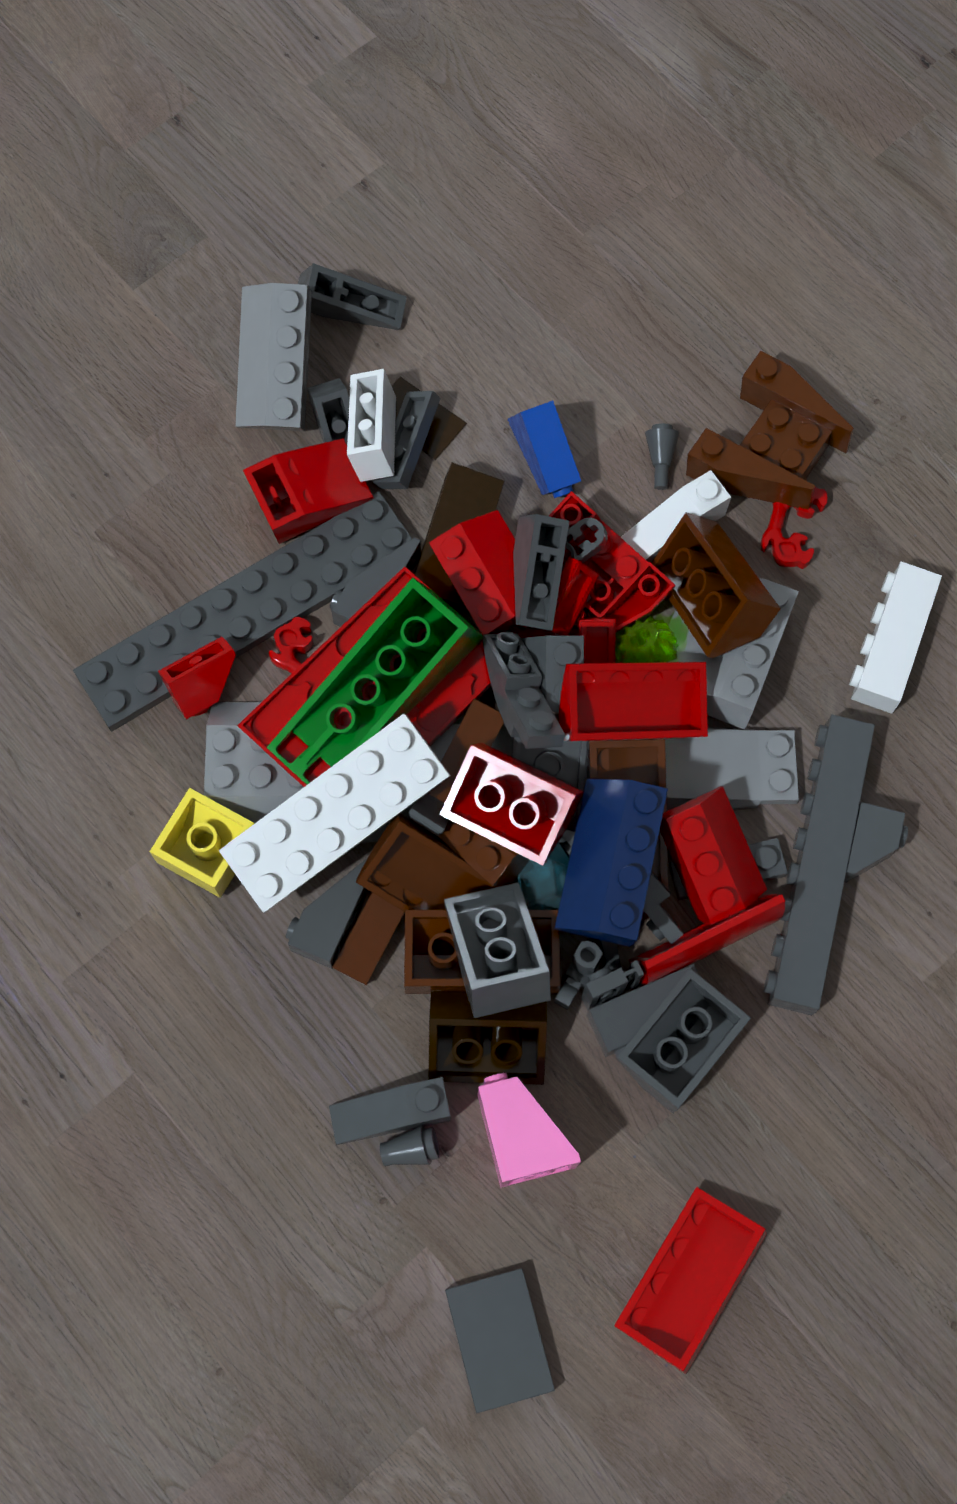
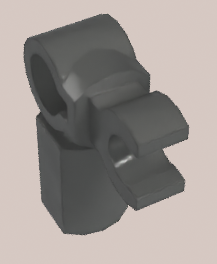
[554,941,603,1010]

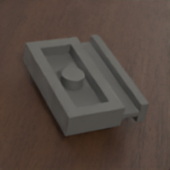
[581,960,644,1011]

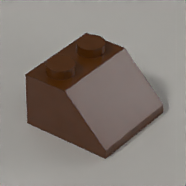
[439,821,530,886]

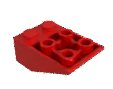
[243,438,374,544]

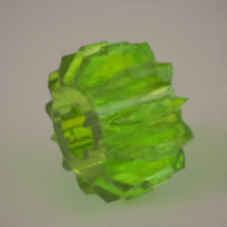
[615,616,679,663]

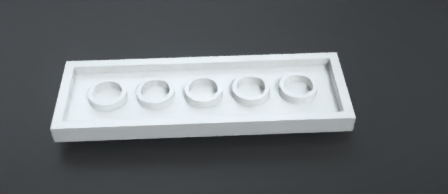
[218,713,451,913]

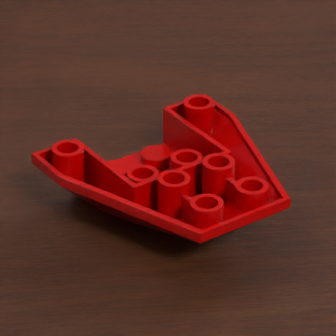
[510,491,676,638]

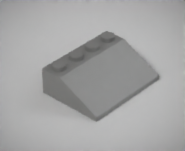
[653,578,799,730]

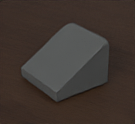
[408,793,449,834]

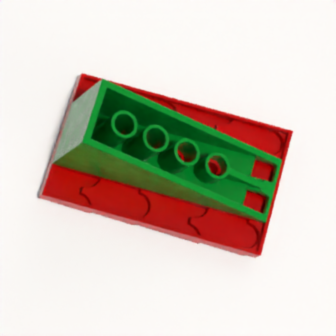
[237,567,491,787]

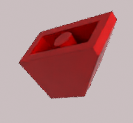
[158,637,236,719]

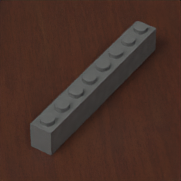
[764,714,875,1016]

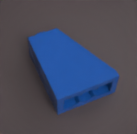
[508,400,581,498]

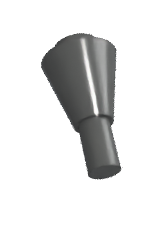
[645,423,680,490]

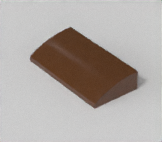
[589,739,669,890]
[356,813,525,912]

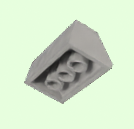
[235,283,312,432]

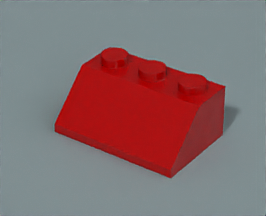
[429,510,516,635]
[440,742,583,866]
[660,786,767,925]

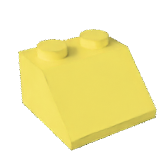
[149,788,255,898]

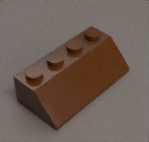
[652,512,781,658]
[404,910,560,994]

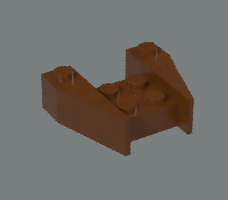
[686,351,854,509]

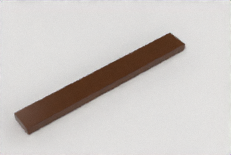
[332,699,504,985]

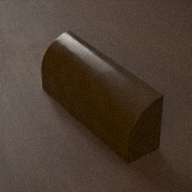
[414,462,505,611]

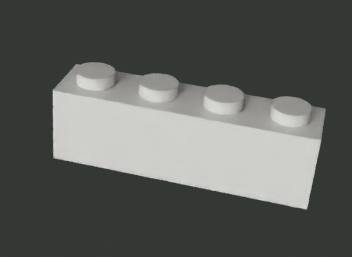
[849,561,942,714]

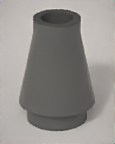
[380,1125,440,1166]

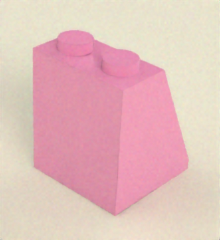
[477,1073,581,1188]

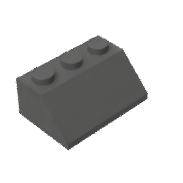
[616,968,751,1113]

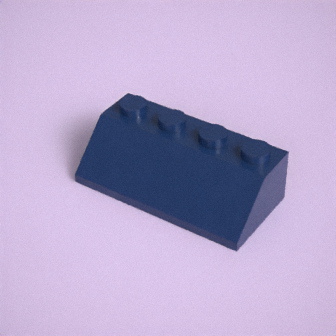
[554,779,668,947]

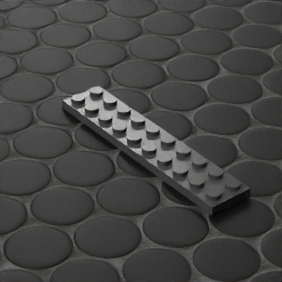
[73,491,412,732]

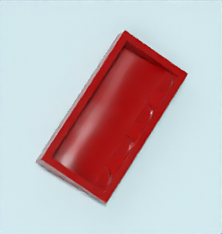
[559,662,708,741]
[629,894,785,987]
[614,1187,767,1374]

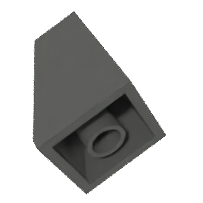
[521,636,584,712]

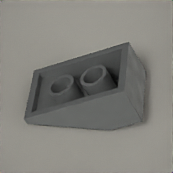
[444,882,551,1018]

